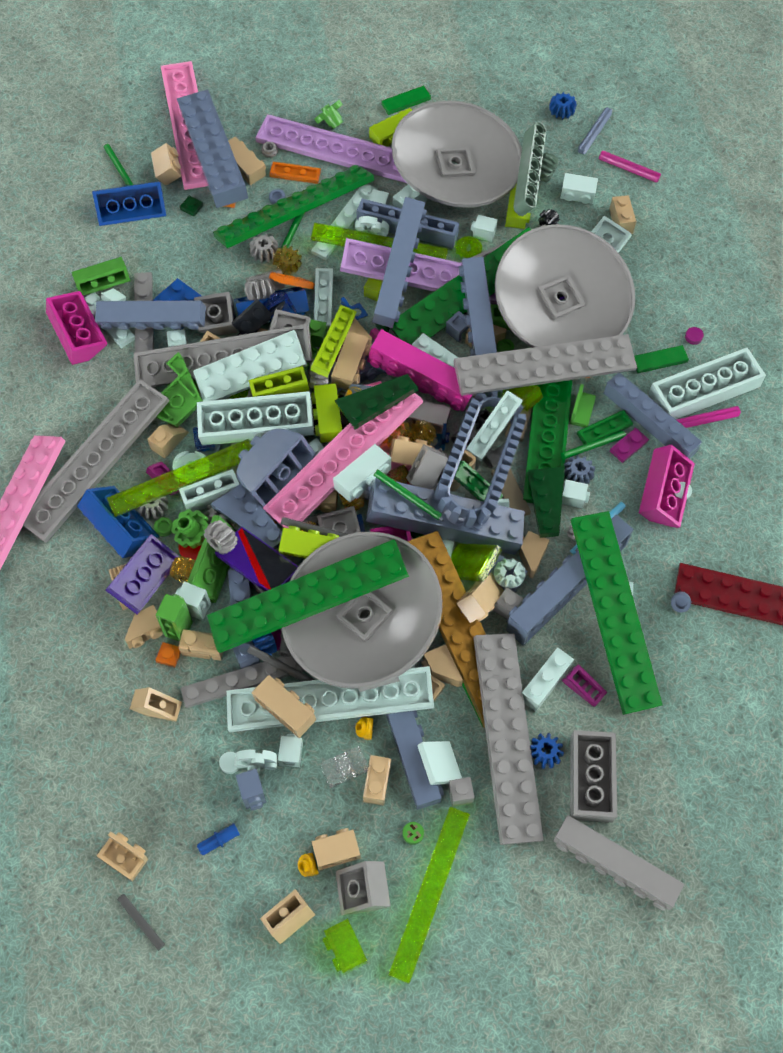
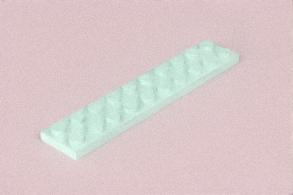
[226,666,434,732]

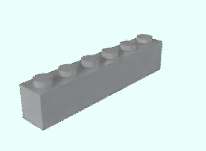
[553,815,684,911]

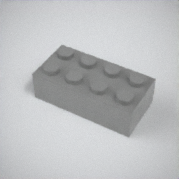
[570,730,617,823]

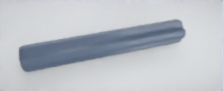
[578,107,612,155]

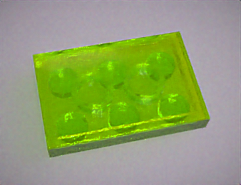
[451,544,502,582]

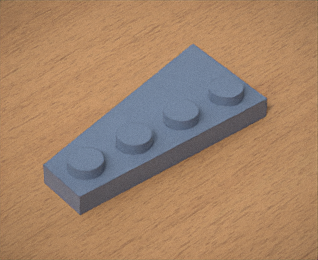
[211,484,282,549]

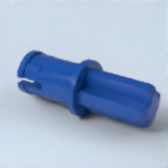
[197,823,240,855]

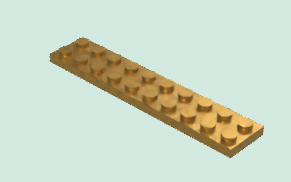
[407,531,486,728]

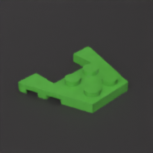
[156,352,203,428]

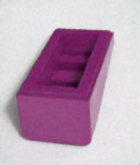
[561,664,608,707]

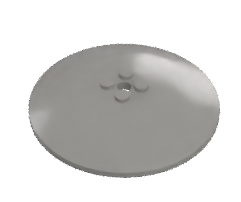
[392,101,522,207]
[495,224,635,348]
[282,532,443,689]

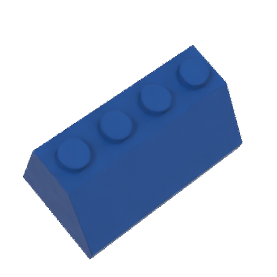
[92,181,166,226]
[234,287,309,322]
[77,486,160,558]

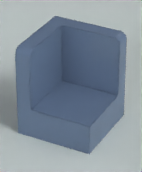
[446,311,469,342]

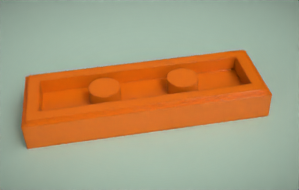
[269,162,321,184]
[269,272,315,290]

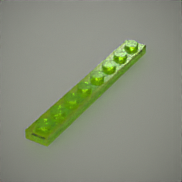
[311,222,448,260]
[107,439,252,517]
[388,807,470,984]

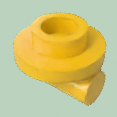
[355,717,374,740]
[298,853,319,877]

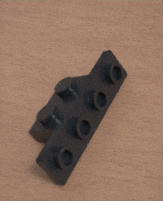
[232,296,286,336]

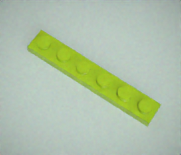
[310,305,357,378]

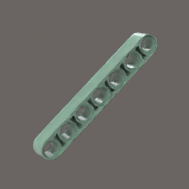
[514,122,546,216]

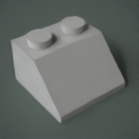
[194,292,238,336]
[336,861,390,916]

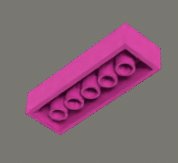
[367,329,472,411]

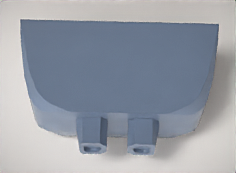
[236,428,316,507]

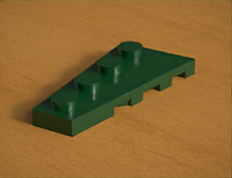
[335,374,418,430]
[527,467,565,538]

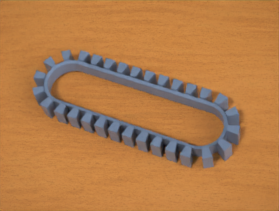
[434,391,526,528]

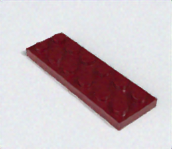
[674,563,783,626]

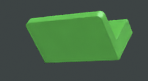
[570,384,596,428]

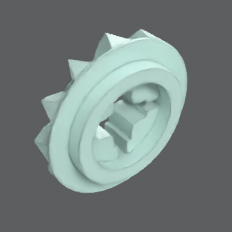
[494,558,525,588]

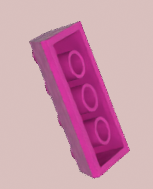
[46,291,107,365]
[639,444,695,528]

